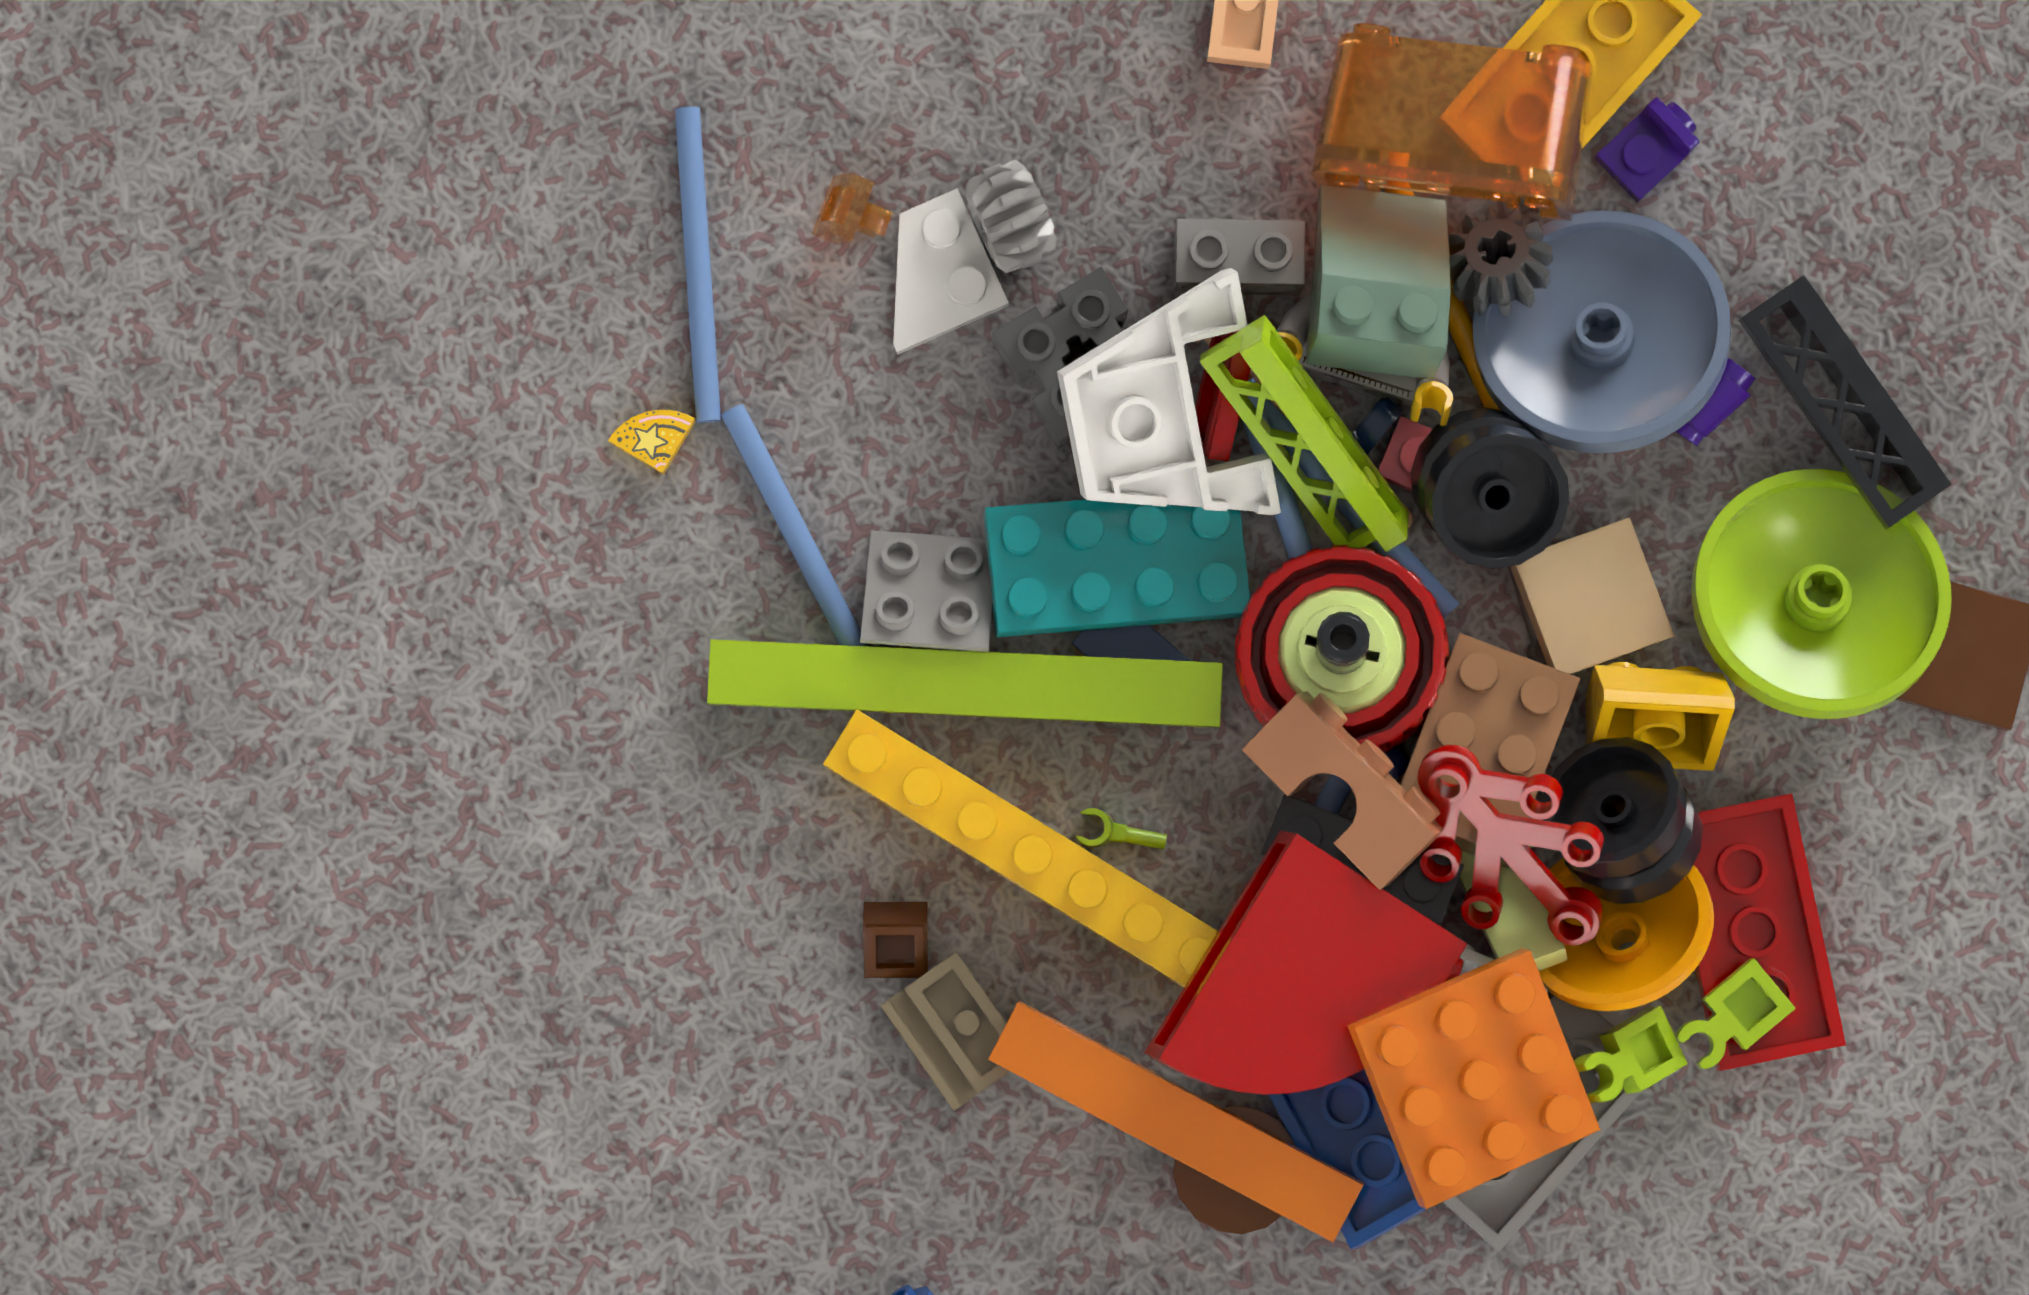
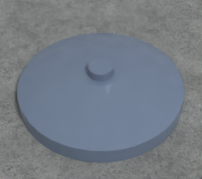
[1473,210,1731,453]

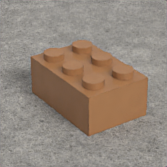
[1401,633,1581,869]

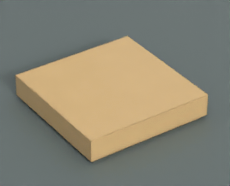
[1510,517,1675,674]

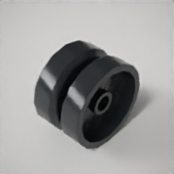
[1410,407,1570,569]
[1542,737,1703,904]

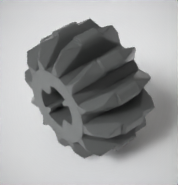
[1448,205,1553,318]

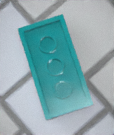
[983,500,1250,638]

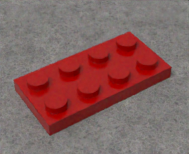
[1693,793,1846,1071]

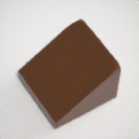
[863,902,928,978]

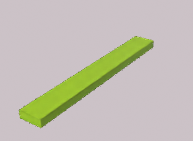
[707,639,1223,728]

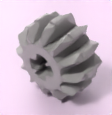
[965,160,1057,273]

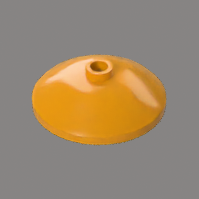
[1539,858,1714,1011]

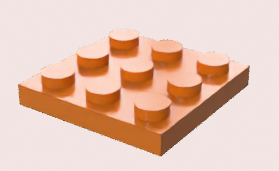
[1348,948,1601,1209]

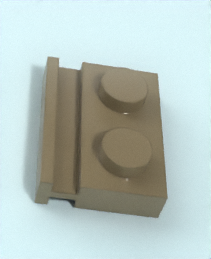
[880,952,1010,1111]

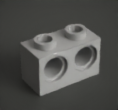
[1173,219,1305,295]

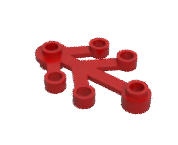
[1417,745,1604,946]

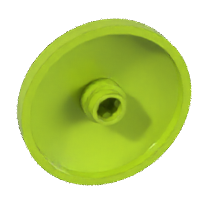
[1691,469,1952,719]

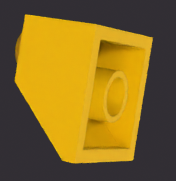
[1586,662,1735,771]

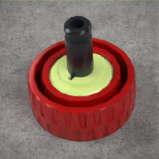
[1235,545,1449,753]

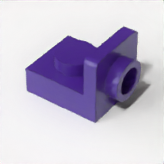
[1594,97,1700,203]

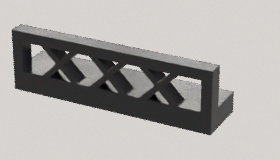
[1738,275,1952,530]

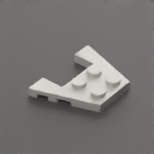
[1057,268,1281,515]

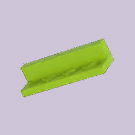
[1200,315,1409,552]

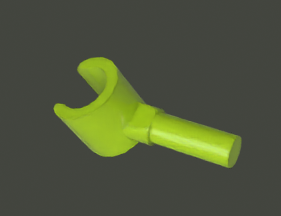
[1076,808,1167,850]

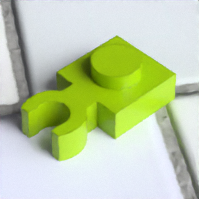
[1675,958,1796,1070]
[1574,1005,1688,1104]

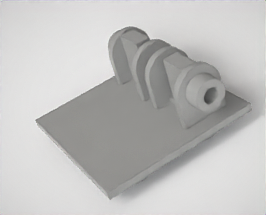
[860,530,992,652]

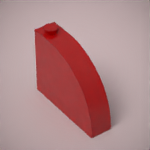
[1144,831,1468,1095]

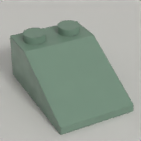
[1306,185,1451,379]

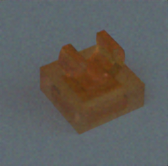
[812,173,893,244]

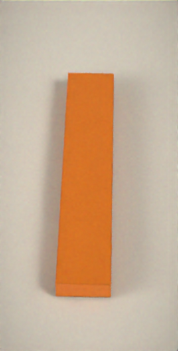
[988,1001,1364,1243]

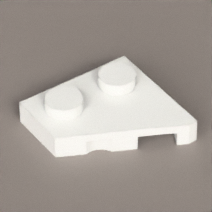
[893,188,1009,355]

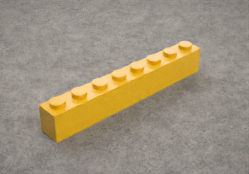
[823,709,1218,988]

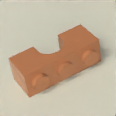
[1242,691,1444,890]

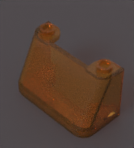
[1311,23,1593,221]

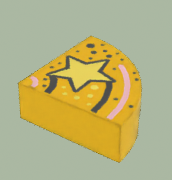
[608,410,696,475]

